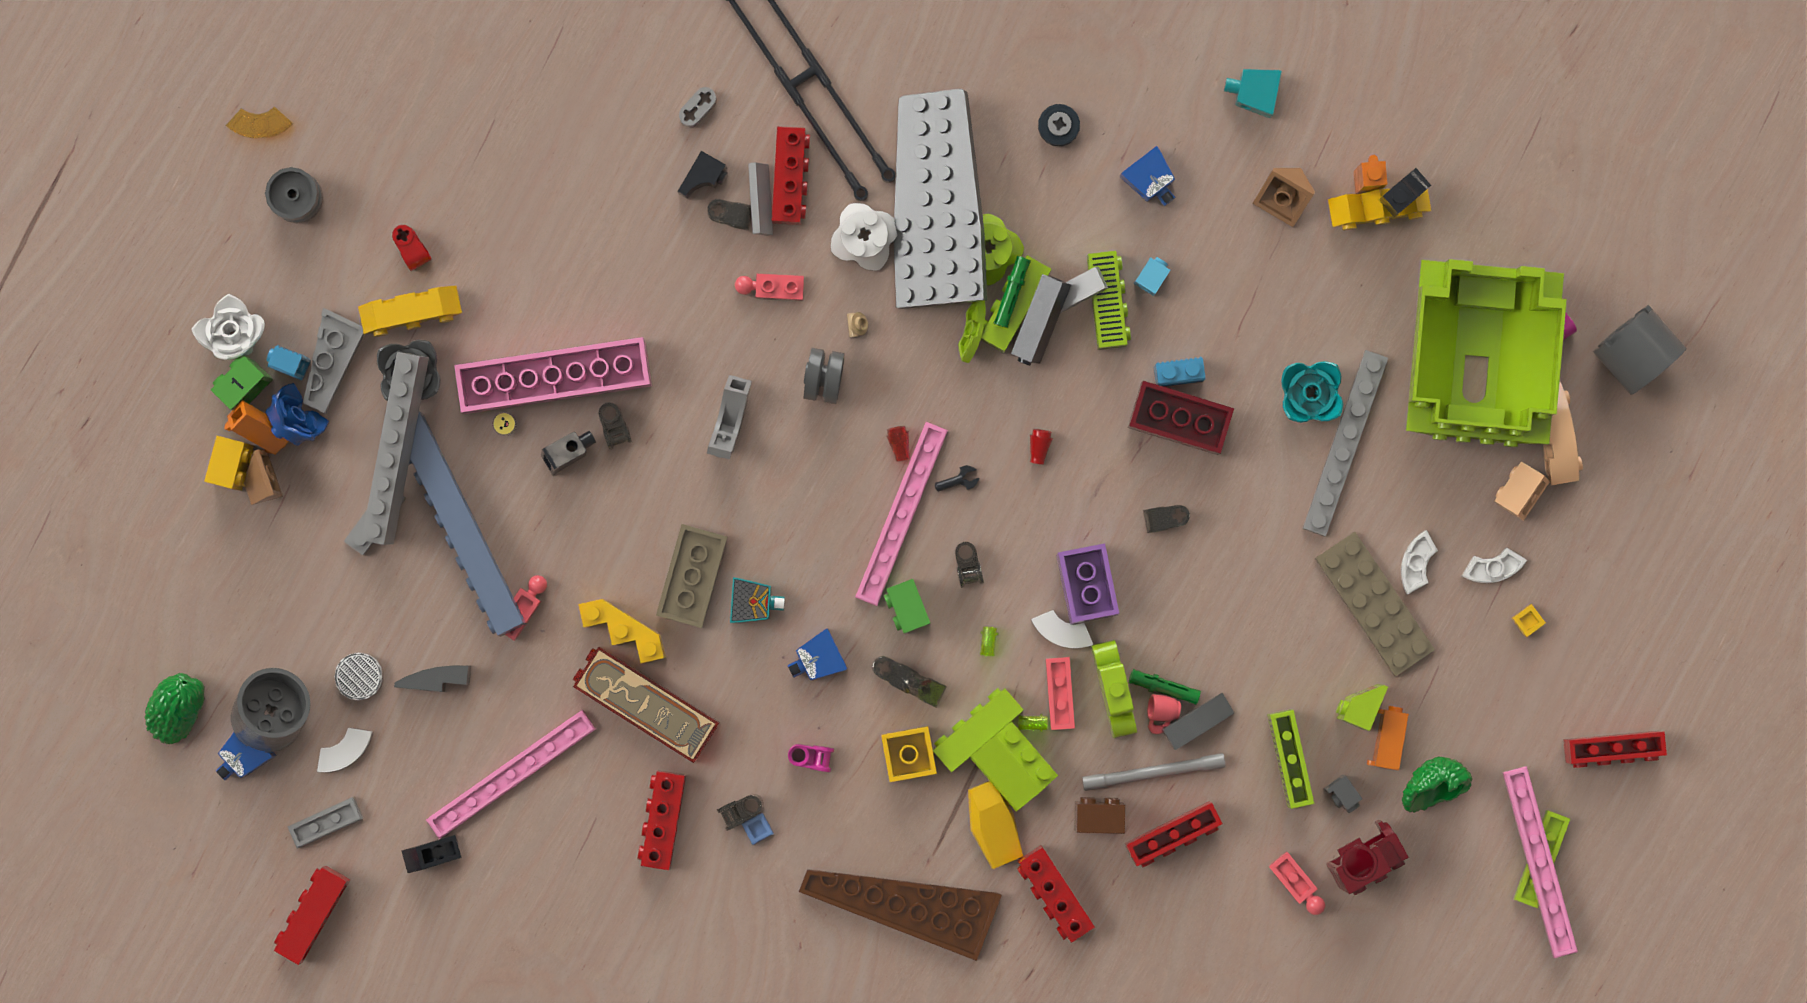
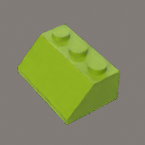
[970,721,1058,811]

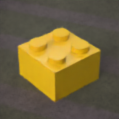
[204,436,255,491]
[881,726,937,782]

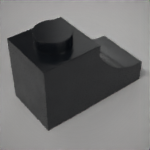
[678,151,728,199]
[1379,168,1432,217]
[401,835,462,873]

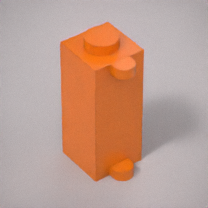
[1354,155,1387,194]
[224,400,288,455]
[1367,706,1409,770]

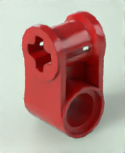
[392,225,432,272]

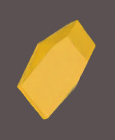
[968,781,1023,869]

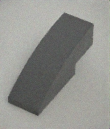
[394,665,471,692]
[1162,693,1234,750]

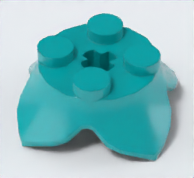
[1281,361,1343,423]

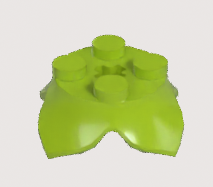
[983,213,1024,286]

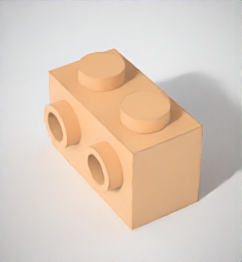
[1495,462,1550,521]

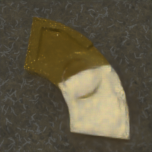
[225,107,293,138]

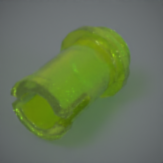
[980,626,999,656]
[1019,714,1048,732]

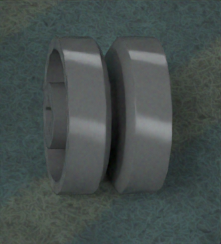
[265,167,323,223]
[803,348,845,404]

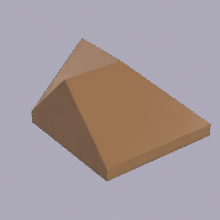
[1252,168,1315,227]
[244,449,283,505]

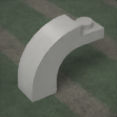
[707,375,752,459]

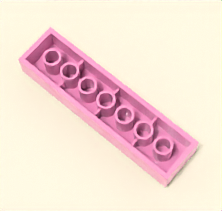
[454,337,652,414]

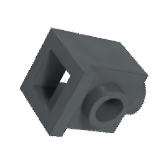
[1323,775,1362,813]

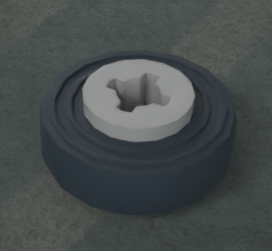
[1038,104,1080,147]

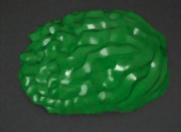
[145,673,205,744]
[1402,756,1473,813]

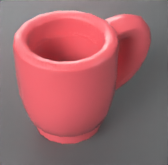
[1147,694,1181,734]

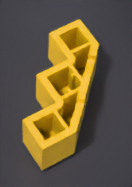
[1328,189,1431,231]
[358,286,462,337]
[578,599,666,663]

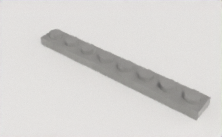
[1302,350,1388,537]

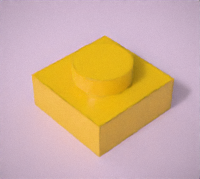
[1511,604,1546,637]

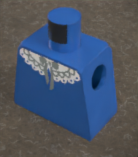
[1120,146,1176,206]
[788,628,848,680]
[216,732,277,780]

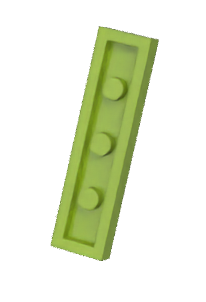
[1514,810,1570,908]

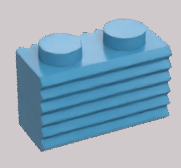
[266,345,310,380]
[1154,356,1206,387]

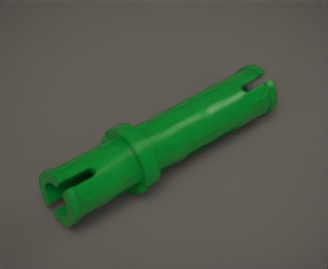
[994,256,1031,328]
[1128,669,1201,705]

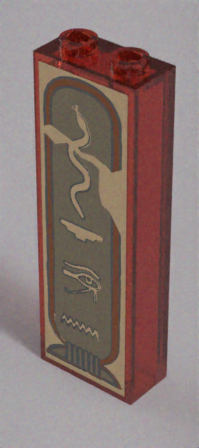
[573,646,720,763]

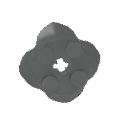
[377,340,441,401]

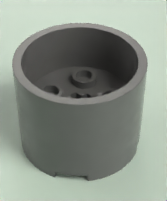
[1593,305,1687,395]
[231,668,311,753]

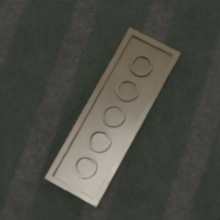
[1315,532,1435,676]

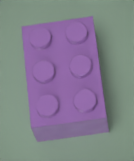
[1056,543,1119,625]

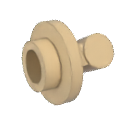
[847,312,868,338]

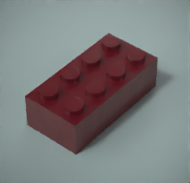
[1127,381,1234,455]

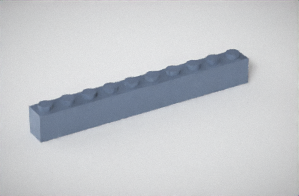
[409,411,526,637]

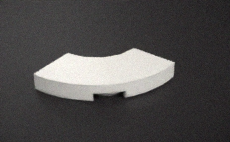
[1401,530,1438,594]
[1461,548,1527,583]
[1031,610,1093,648]
[317,728,373,772]

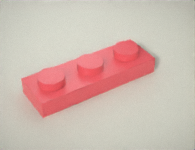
[1046,657,1075,730]

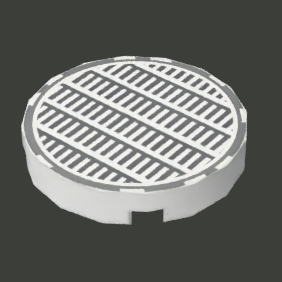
[334,653,383,700]

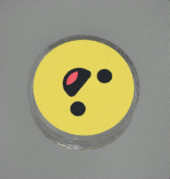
[492,412,517,436]

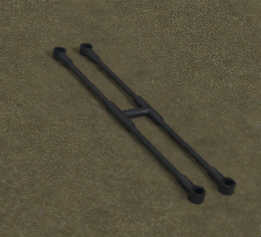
[726,0,895,201]

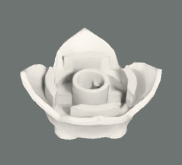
[831,203,897,271]
[192,294,265,360]

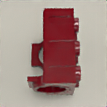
[1326,820,1409,895]

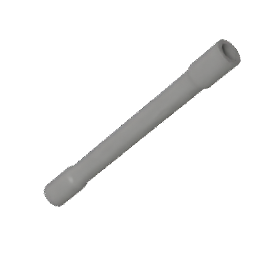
[1082,753,1225,791]

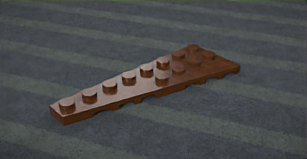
[799,869,1002,961]

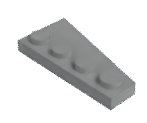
[303,308,364,414]

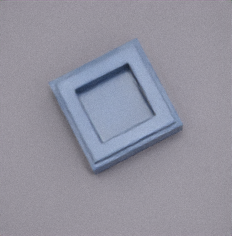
[742,813,774,845]

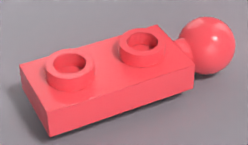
[735,274,804,300]
[505,575,547,641]
[1268,851,1325,915]

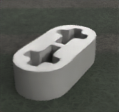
[679,87,717,127]

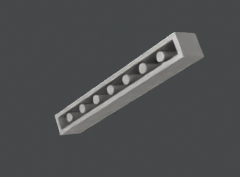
[361,352,429,545]

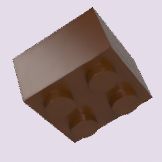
[1074,797,1125,834]

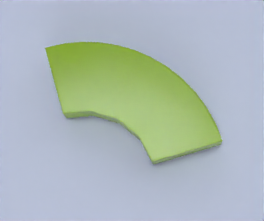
[958,301,986,363]

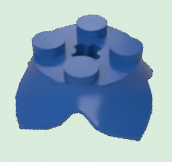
[266,383,329,446]

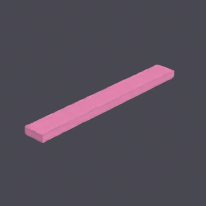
[855,422,948,606]
[426,710,596,839]
[1502,766,1578,958]

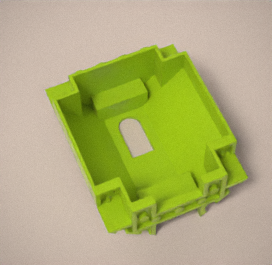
[1406,259,1567,447]

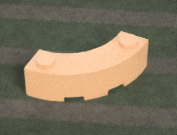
[1543,382,1583,486]

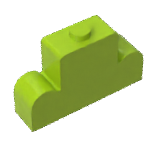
[1091,640,1137,738]

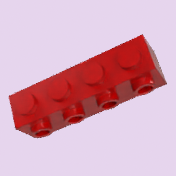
[772,126,810,225]
[1563,731,1667,768]
[637,770,686,871]
[1124,801,1223,868]
[1017,845,1095,943]
[274,866,350,965]

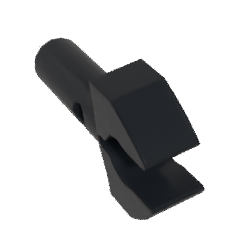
[935,465,980,492]

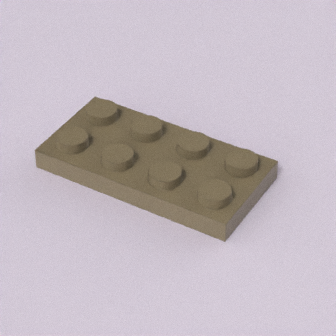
[656,524,728,628]

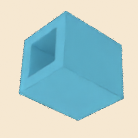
[1134,257,1170,296]

